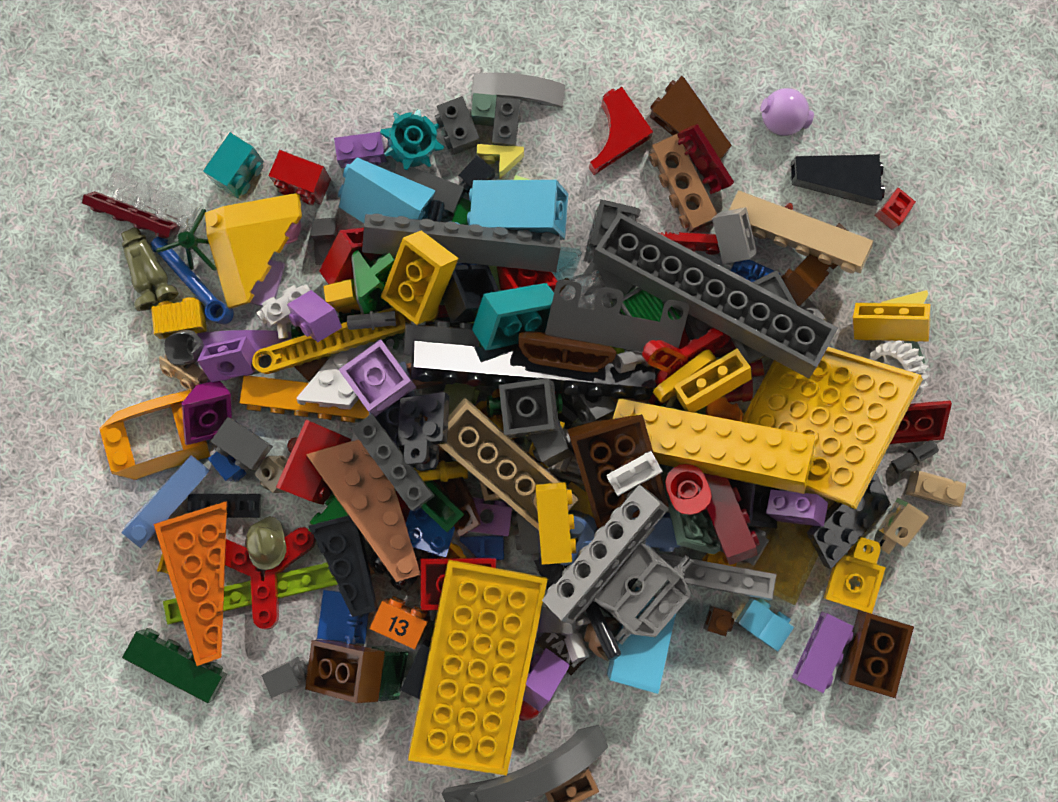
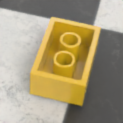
[381,231,459,325]

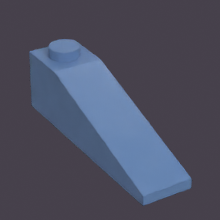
[121,455,210,548]

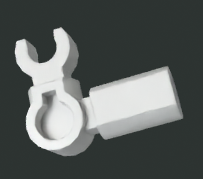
[561,611,590,663]

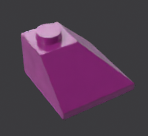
[182,381,232,445]

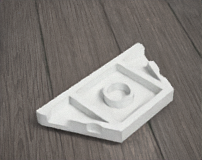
[296,345,365,409]

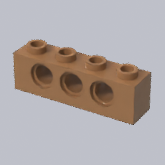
[649,134,717,233]

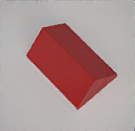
[890,400,952,444]

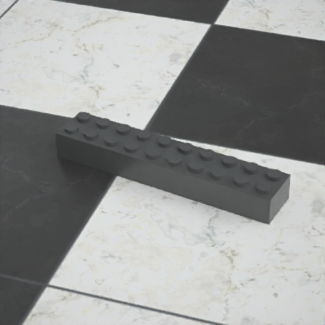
[593,213,838,378]

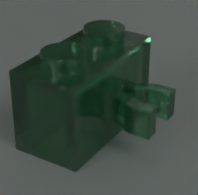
[372,645,409,702]

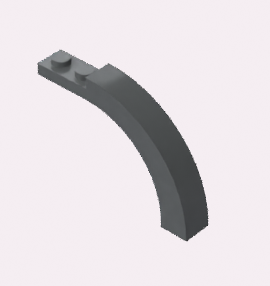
[441,725,608,802]

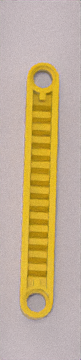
[252,307,439,374]

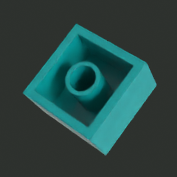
[203,132,264,199]

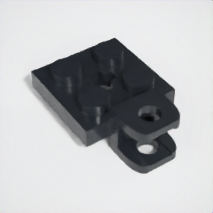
[397,392,450,471]

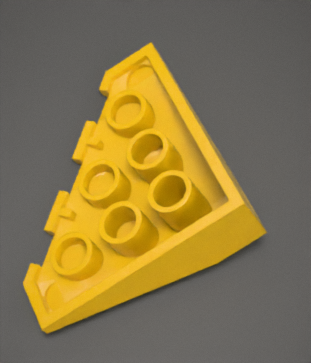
[205,193,302,309]

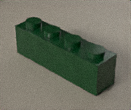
[122,628,227,703]

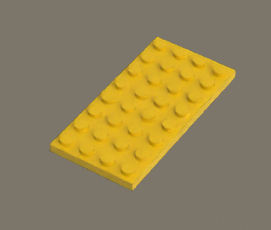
[408,560,548,775]

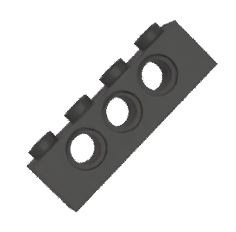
[351,414,435,511]

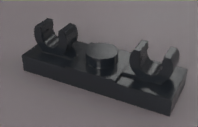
[187,494,261,518]

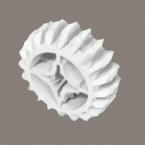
[869,340,930,401]

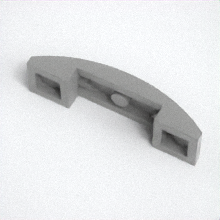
[471,72,565,107]

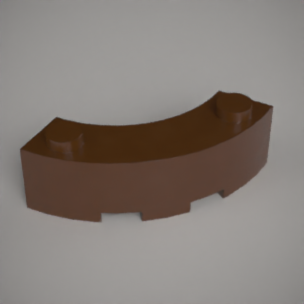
[781,223,848,307]

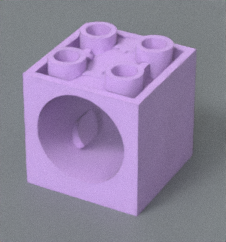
[339,339,416,417]

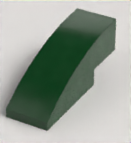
[413,465,465,533]

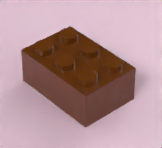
[840,610,914,699]
[305,640,385,703]

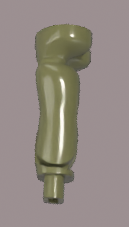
[121,227,179,311]

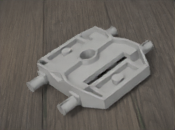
[583,527,694,645]

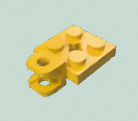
[823,537,886,614]

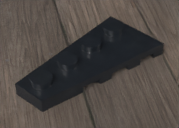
[308,515,378,617]

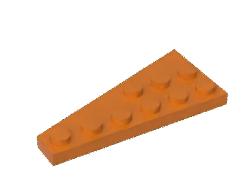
[154,501,227,666]

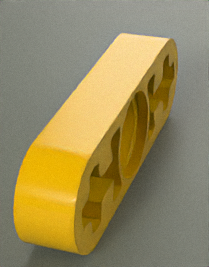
[653,350,717,403]

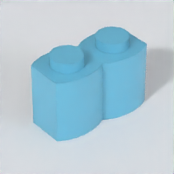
[735,598,794,651]

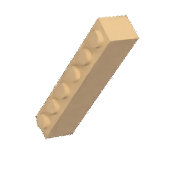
[729,190,873,273]

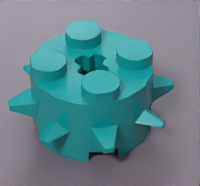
[380,109,444,170]

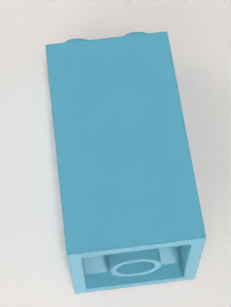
[338,158,435,223]
[467,180,569,240]
[606,587,676,694]

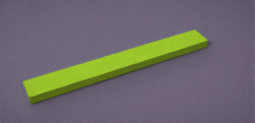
[163,563,338,625]

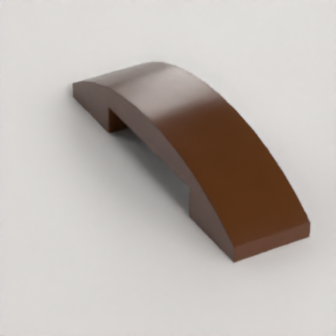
[425,445,481,537]

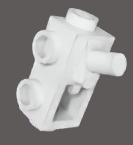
[256,285,310,339]

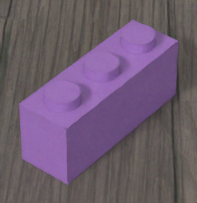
[792,612,854,693]

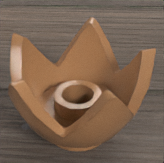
[584,617,619,662]

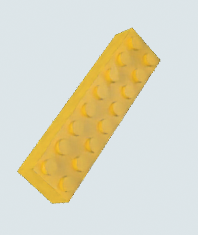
[613,399,815,494]

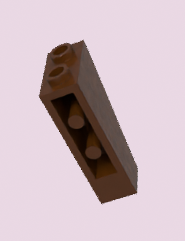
[650,76,732,160]

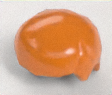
[706,397,743,422]

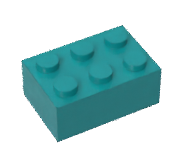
[472,283,554,350]

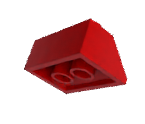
[276,420,352,505]

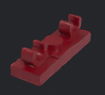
[677,123,734,194]

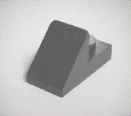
[311,217,338,265]

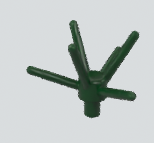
[156,209,216,271]

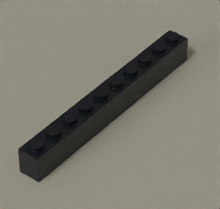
[411,341,656,401]

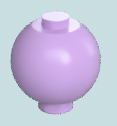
[760,88,814,136]

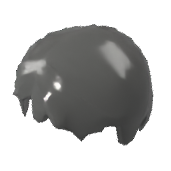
[164,330,204,365]

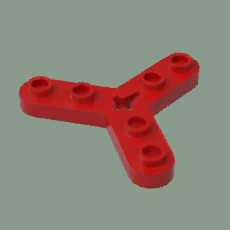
[642,328,730,406]
[225,527,316,630]

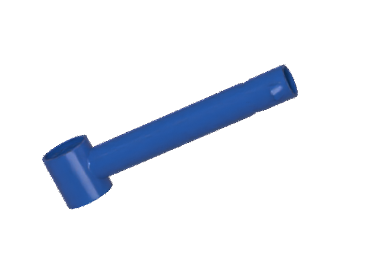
[150,237,234,325]

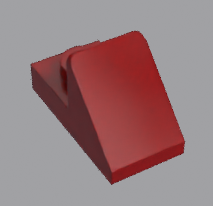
[874,187,916,230]

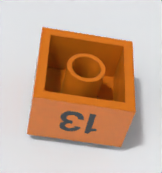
[369,596,430,649]

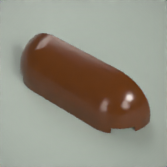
[518,331,616,372]

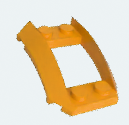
[99,390,210,480]

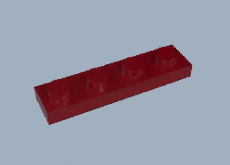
[82,191,181,238]

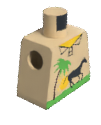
[878,498,929,554]

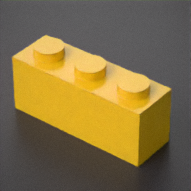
[853,303,930,342]
[674,349,752,413]
[535,482,576,565]

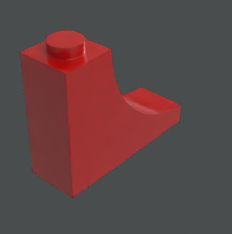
[589,87,653,175]
[319,228,382,285]

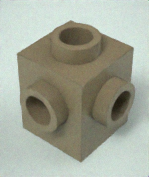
[254,455,288,493]

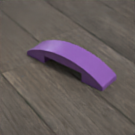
[197,330,292,356]

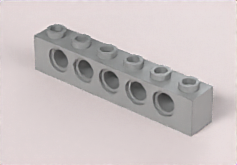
[542,485,669,624]

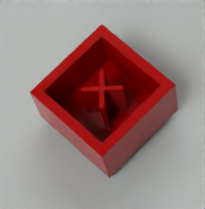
[268,150,331,206]

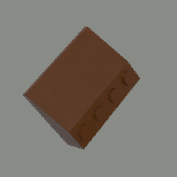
[567,414,669,529]

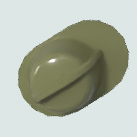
[247,516,286,570]

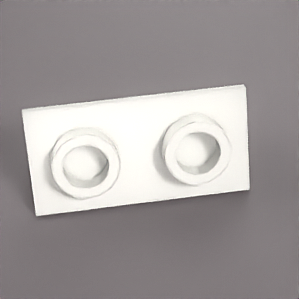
[607,451,663,496]

